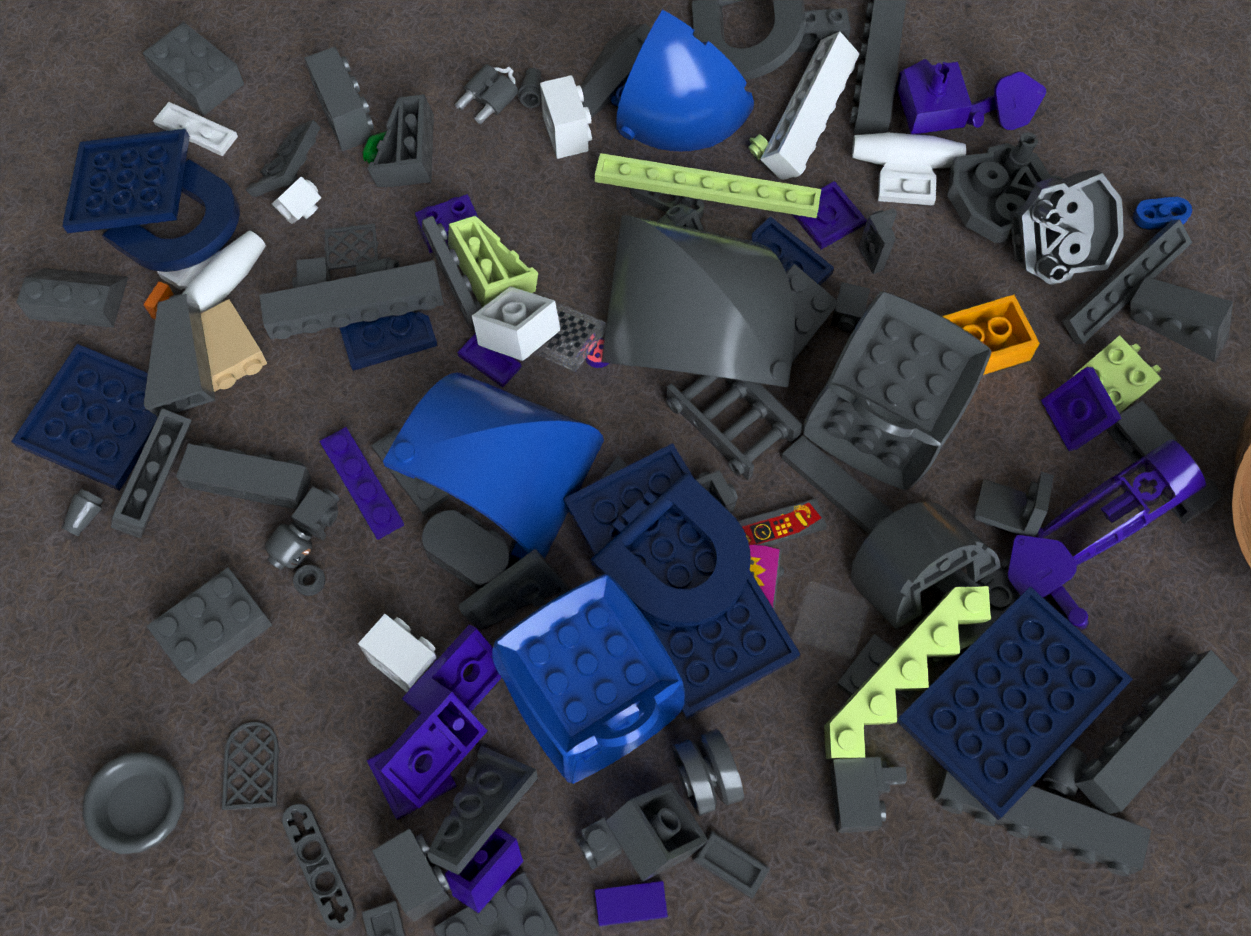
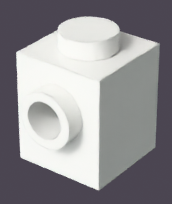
[271,176,321,224]

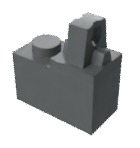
[829,757,907,833]

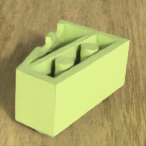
[448,216,538,308]

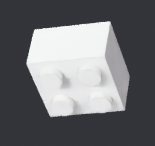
[540,75,592,159]
[472,286,560,361]
[358,614,439,692]

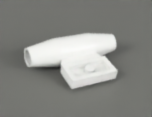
[852,132,966,205]
[157,231,266,313]

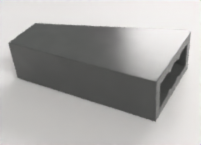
[144,294,215,417]

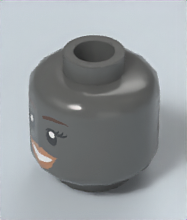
[265,522,312,570]

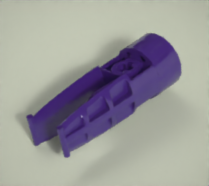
[1037,439,1206,565]

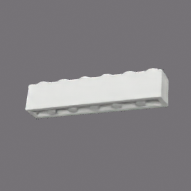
[760,32,860,180]

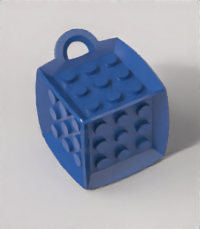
[492,574,685,784]

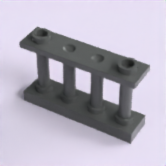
[666,375,803,480]

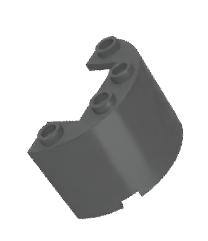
[851,502,1001,629]

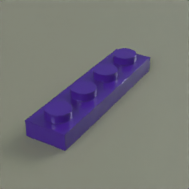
[319,427,404,540]

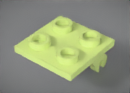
[1073,335,1162,414]

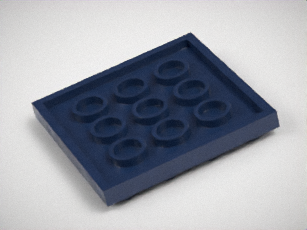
[62,129,190,233]
[11,344,158,491]

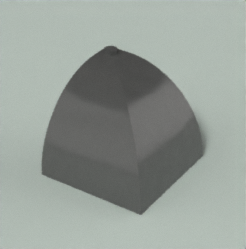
[601,215,795,387]

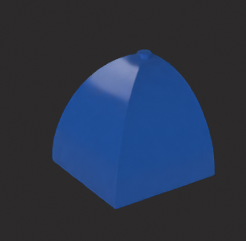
[383,372,604,560]

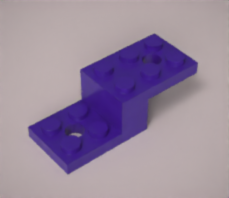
[374,624,501,808]

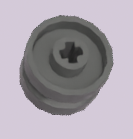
[672,729,744,817]

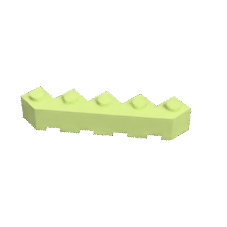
[824,586,991,759]

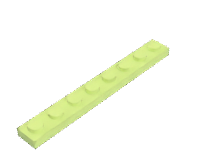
[595,153,821,218]

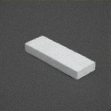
[153,102,238,156]

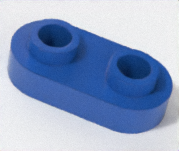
[1133,197,1192,229]

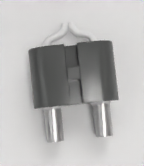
[455,64,519,125]

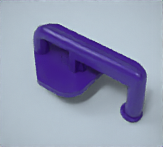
[966,71,1046,130]
[1008,535,1089,630]

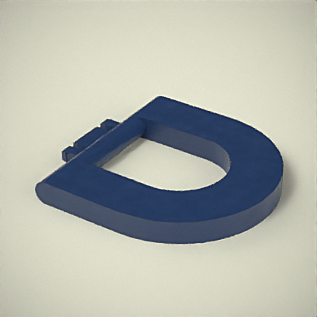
[102,159,240,272]
[590,473,751,627]

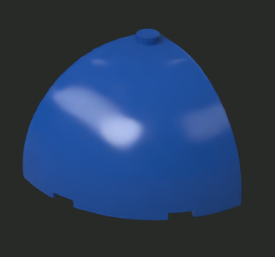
[616,9,754,152]

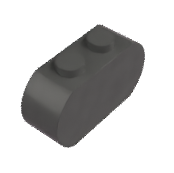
[422,510,511,591]

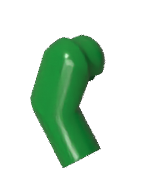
[362,131,387,164]

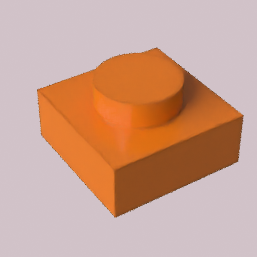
[143,281,174,319]

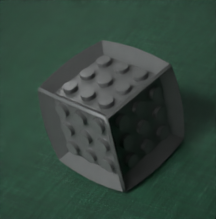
[803,291,991,490]

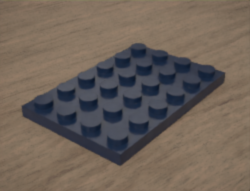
[897,587,1133,820]

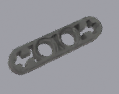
[282,804,356,930]

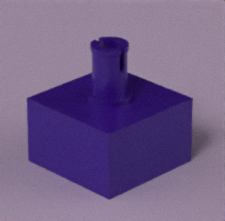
[898,62,972,134]

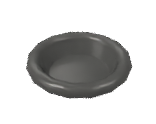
[82,752,185,854]

